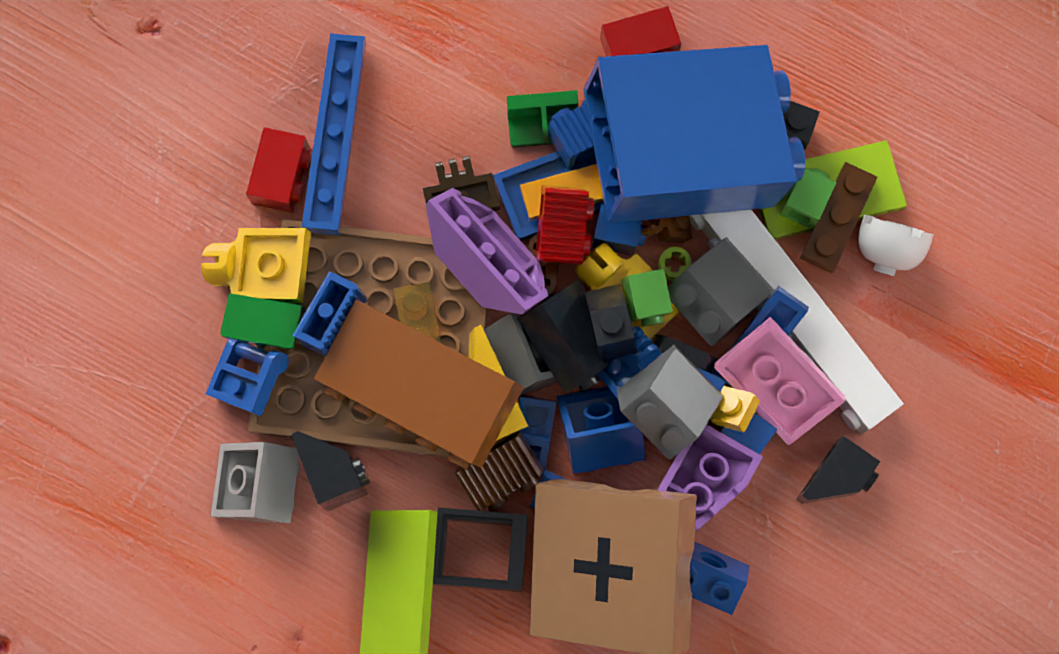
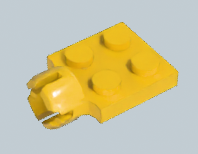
[201,228,311,303]
[575,243,679,339]

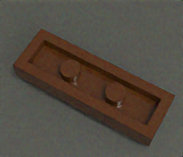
[800,162,878,273]

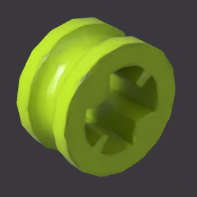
[658,246,692,282]

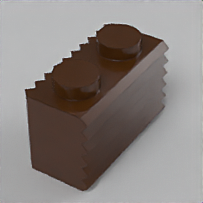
[455,431,543,511]

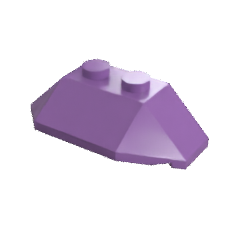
[426,188,548,314]

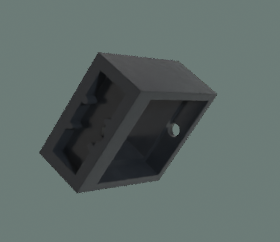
[433,508,528,592]

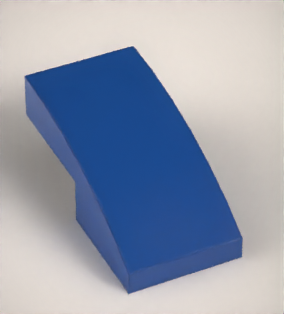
[514,395,557,476]

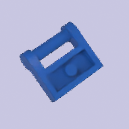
[205,339,289,416]

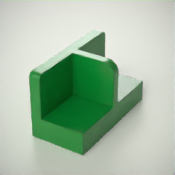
[507,90,579,148]
[220,293,305,350]

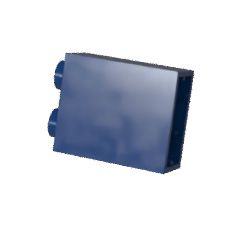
[583,45,805,223]

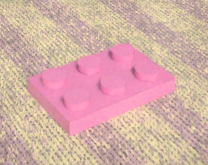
[714,317,845,445]

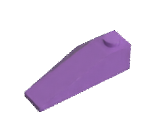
[657,425,763,532]

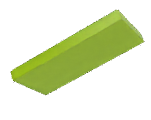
[759,140,907,240]
[360,510,438,654]

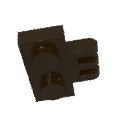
[422,155,500,211]

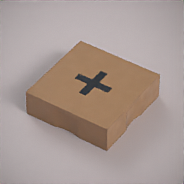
[530,479,697,654]

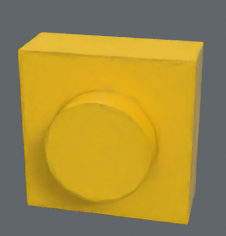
[710,386,760,433]

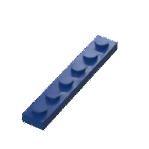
[302,33,366,236]

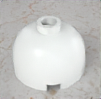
[858,215,934,276]

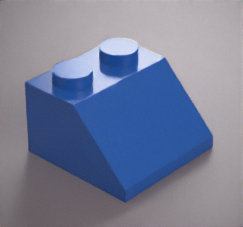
[557,386,646,474]

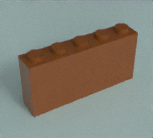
[314,299,524,469]

